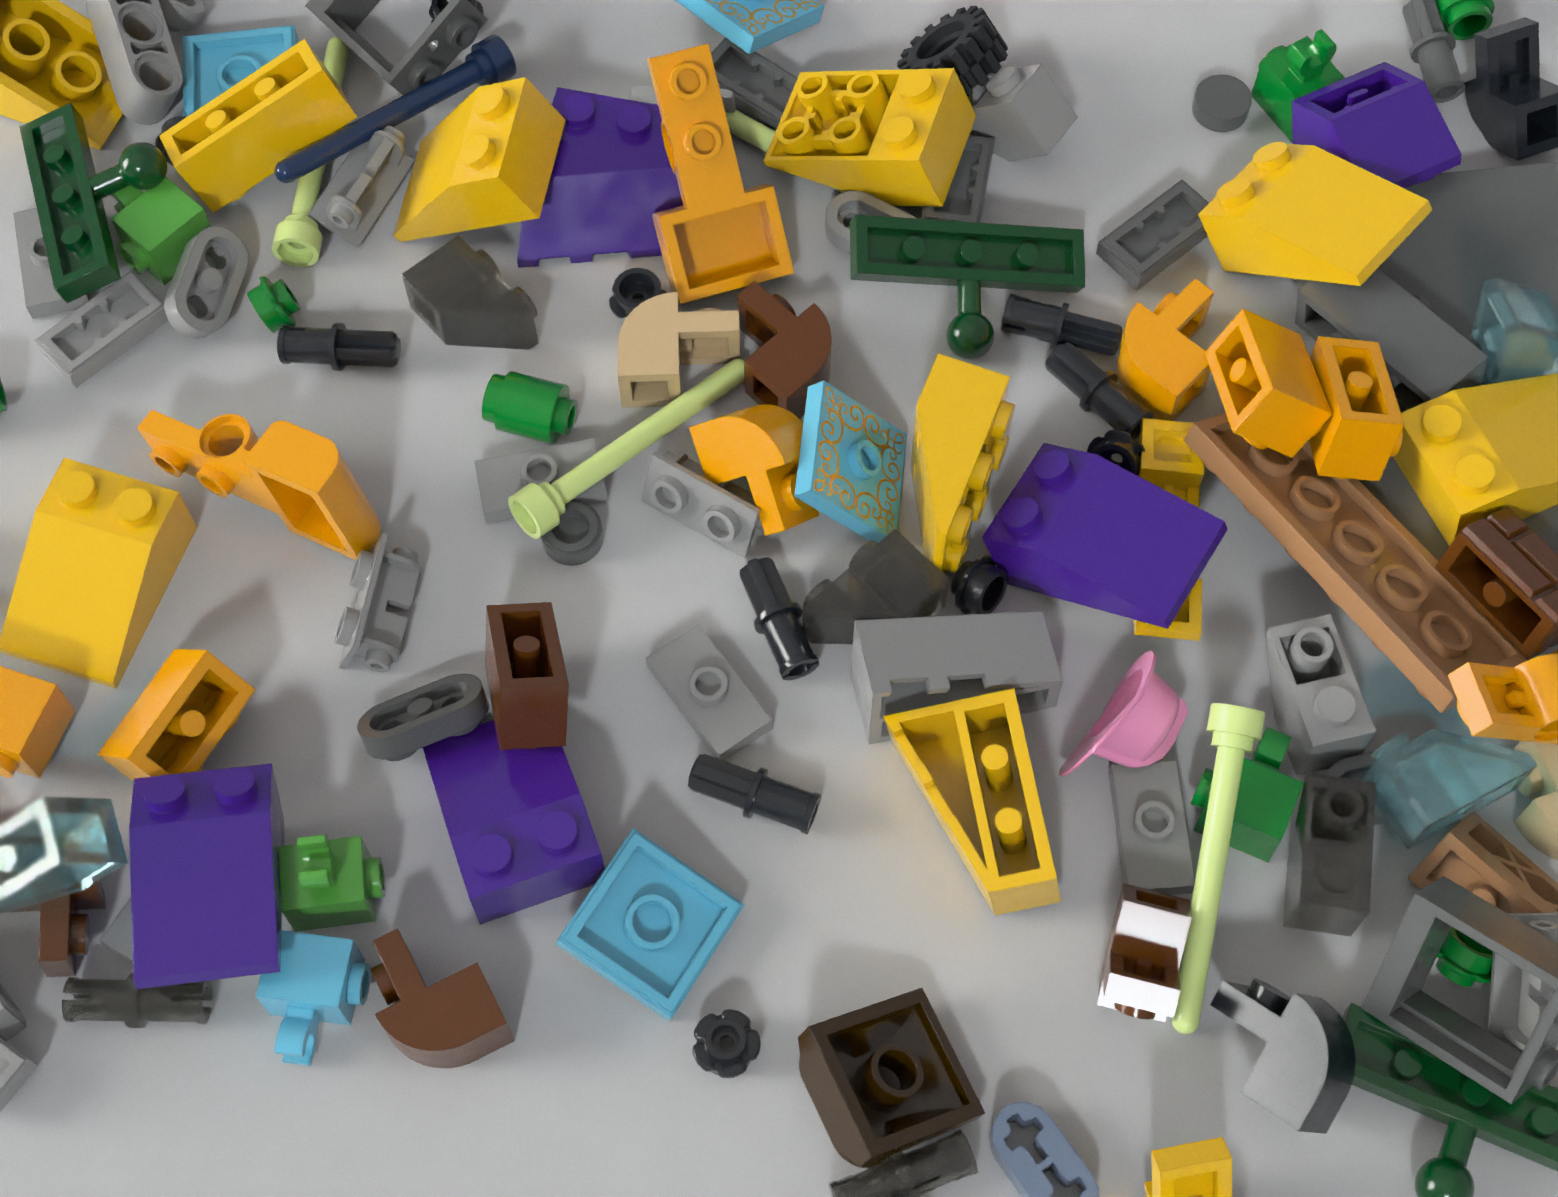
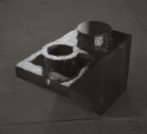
[401,235,539,350]
[802,529,949,644]
[1283,773,1376,937]

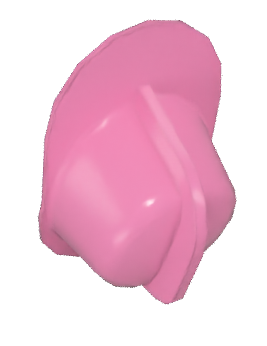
[1059,650,1188,777]

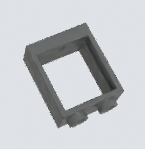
[305,0,488,95]
[1361,876,1558,1104]

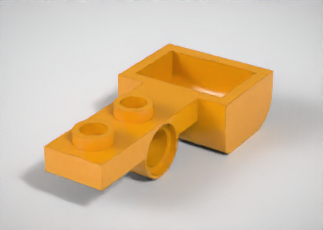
[647,43,794,304]
[137,410,381,560]
[1448,649,1558,744]

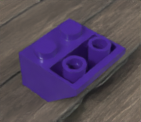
[1292,62,1461,189]

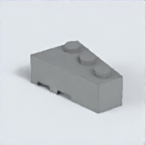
[851,610,1063,745]

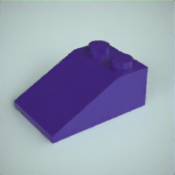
[982,443,1228,629]
[423,720,605,925]
[129,763,284,989]

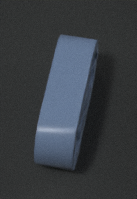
[989,1102,1099,1197]

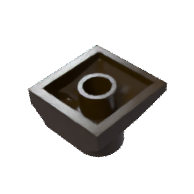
[798,988,985,1168]

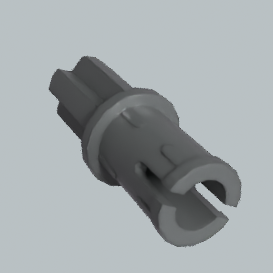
[1402,0,1465,103]

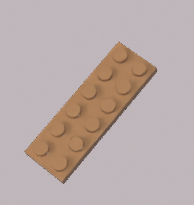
[1183,413,1532,713]

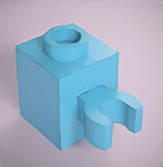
[256,930,371,1066]

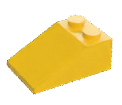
[0,0,124,150]
[393,77,566,242]
[1198,142,1432,286]
[1393,373,1558,547]
[0,458,197,689]

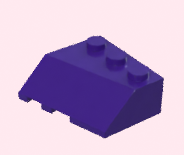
[517,87,683,268]

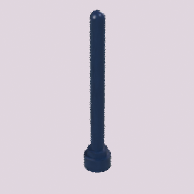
[274,35,516,183]

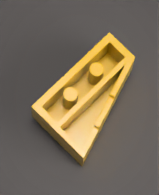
[883,688,1061,915]

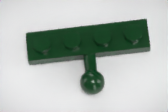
[19,103,167,303]
[850,215,1085,360]
[1343,1003,1558,1197]

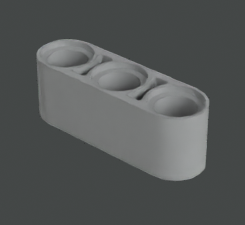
[85,0,183,125]

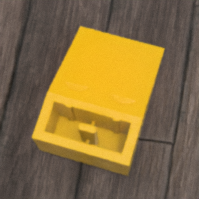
[763,68,976,206]
[910,353,1016,593]

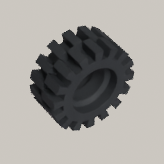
[897,6,1008,97]

